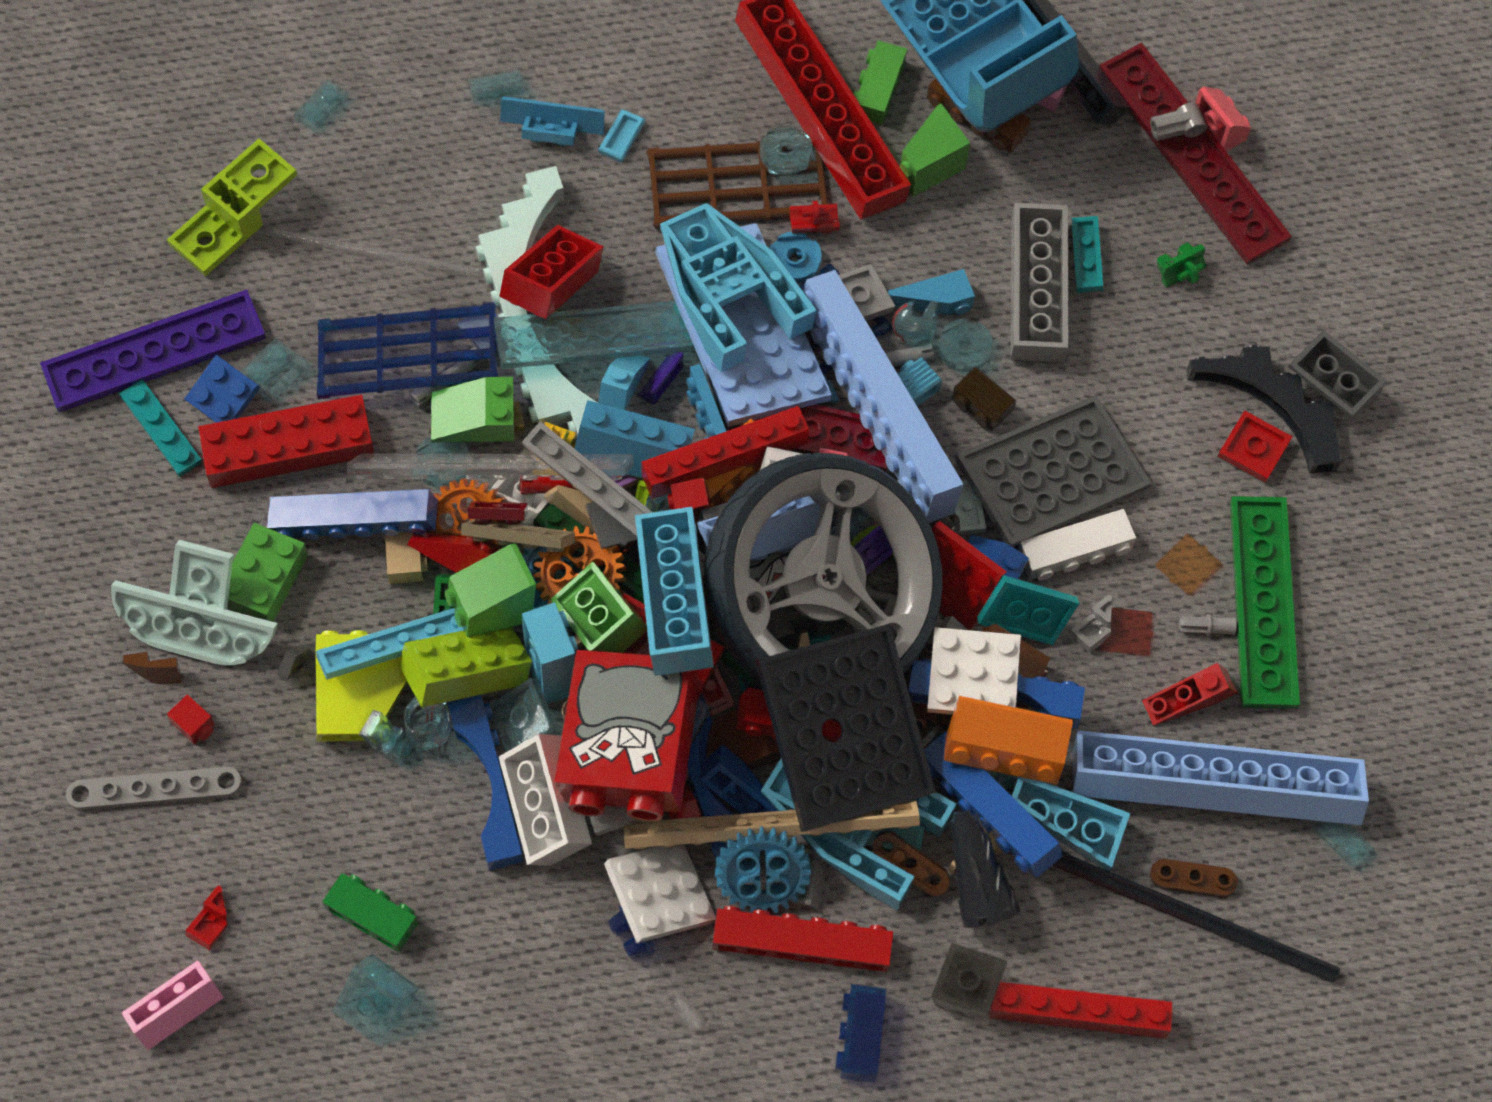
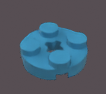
[769,232,822,283]

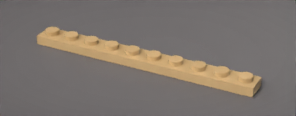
[624,800,920,849]

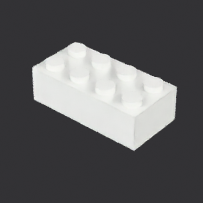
[499,734,592,866]

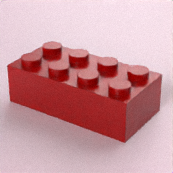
[499,225,604,319]

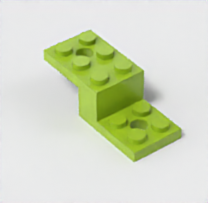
[167,139,298,277]

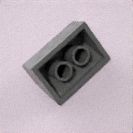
[1288,330,1387,418]

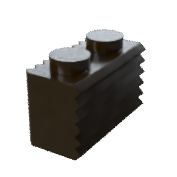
[952,366,1016,431]

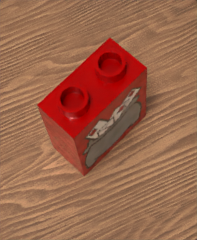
[554,650,700,821]

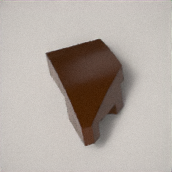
[123,652,182,684]

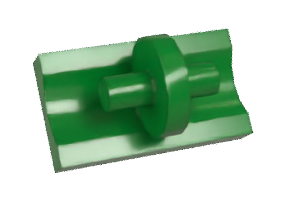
[1157,242,1206,288]

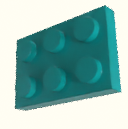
[977,575,1080,645]

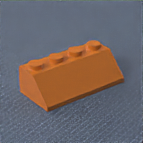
[944,696,1073,785]

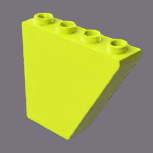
[315,630,408,742]

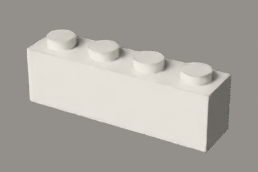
[1018,509,1136,581]

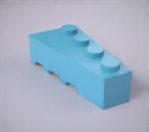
[1012,777,1130,871]

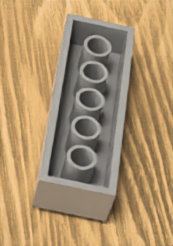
[1010,203,1068,363]

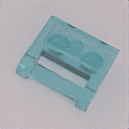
[240,337,311,405]

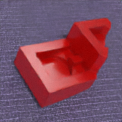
[185,885,227,951]

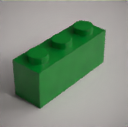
[322,873,418,953]

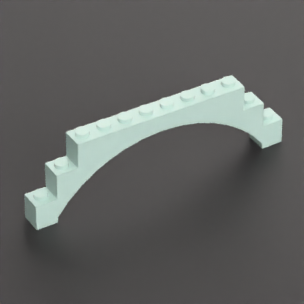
[476,166,598,438]

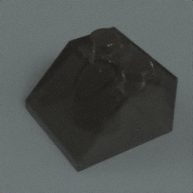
[931,943,1008,1018]

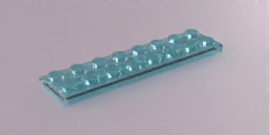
[493,301,695,369]

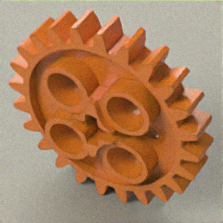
[431,478,506,550]
[533,526,626,605]

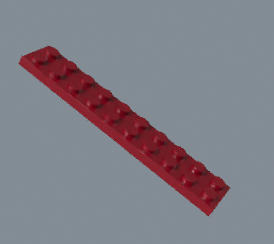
[1099,42,1292,265]

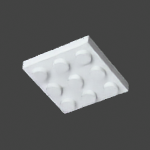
[927,627,1021,714]
[604,844,716,943]

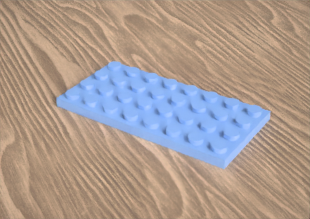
[655,223,832,427]

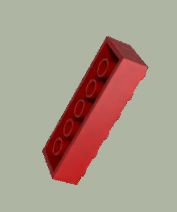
[198,394,375,488]

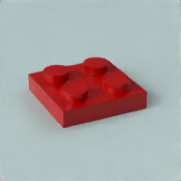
[1217,410,1293,483]

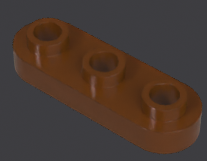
[873,831,950,896]
[1149,859,1238,898]

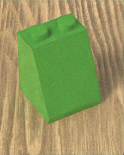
[900,104,970,197]
[445,543,536,637]

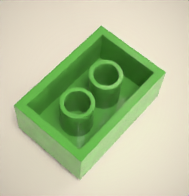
[227,523,308,622]

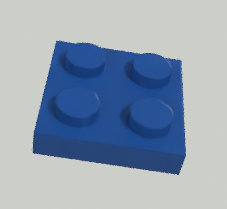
[184,355,261,423]

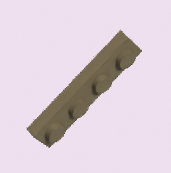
[461,519,575,552]

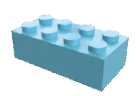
[522,602,578,705]

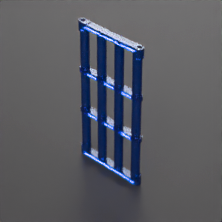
[316,302,499,400]

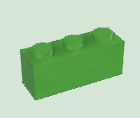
[853,40,907,124]

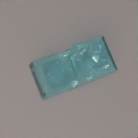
[359,710,415,767]

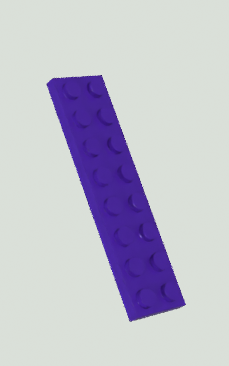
[40,289,266,413]

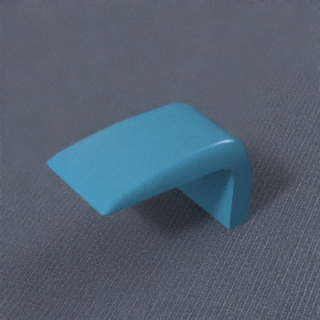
[880,0,1079,132]

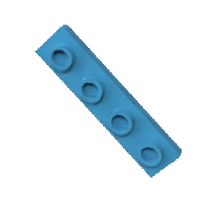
[500,97,605,146]

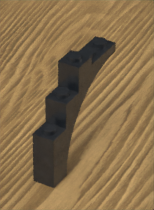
[1186,344,1341,473]

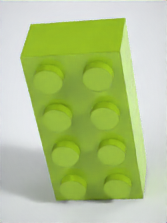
[400,627,532,707]

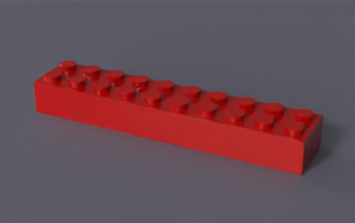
[735,0,911,220]

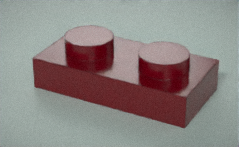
[468,501,528,524]

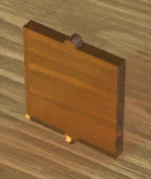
[1155,533,1221,595]

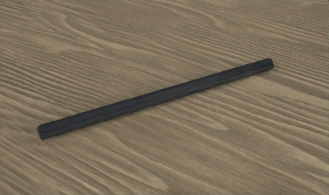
[1052,851,1340,982]

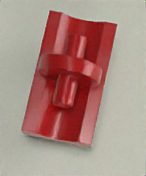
[789,201,840,234]

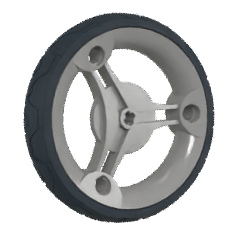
[704,453,943,683]

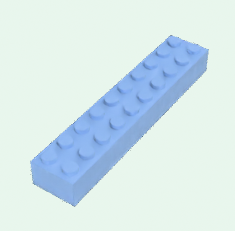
[804,270,963,523]
[1072,730,1369,825]

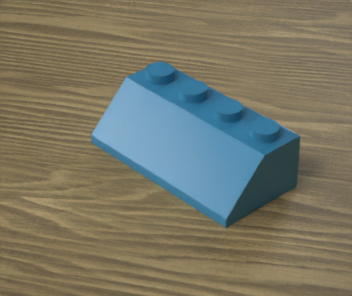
[575,400,695,479]

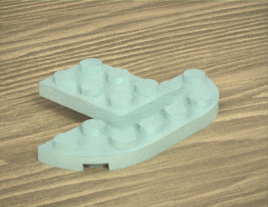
[111,540,278,665]

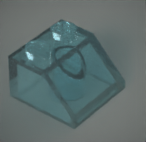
[332,954,419,1045]

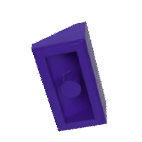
[638,352,684,405]

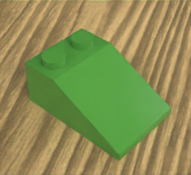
[431,377,514,443]
[550,562,647,653]

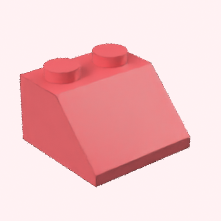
[1195,87,1251,151]

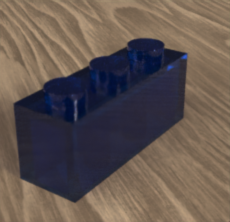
[835,984,887,1083]

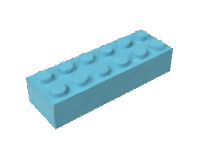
[635,507,714,676]

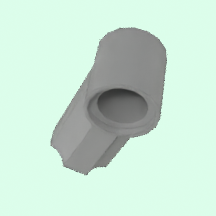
[1150,102,1207,141]

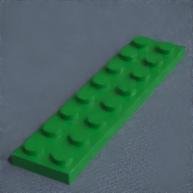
[1230,496,1300,709]

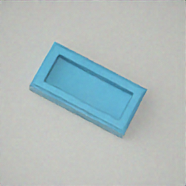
[598,109,645,163]

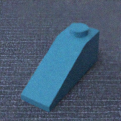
[888,269,975,315]

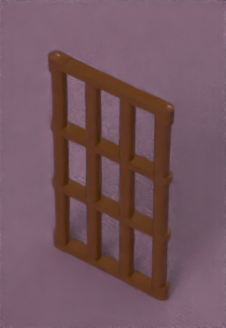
[646,137,828,229]

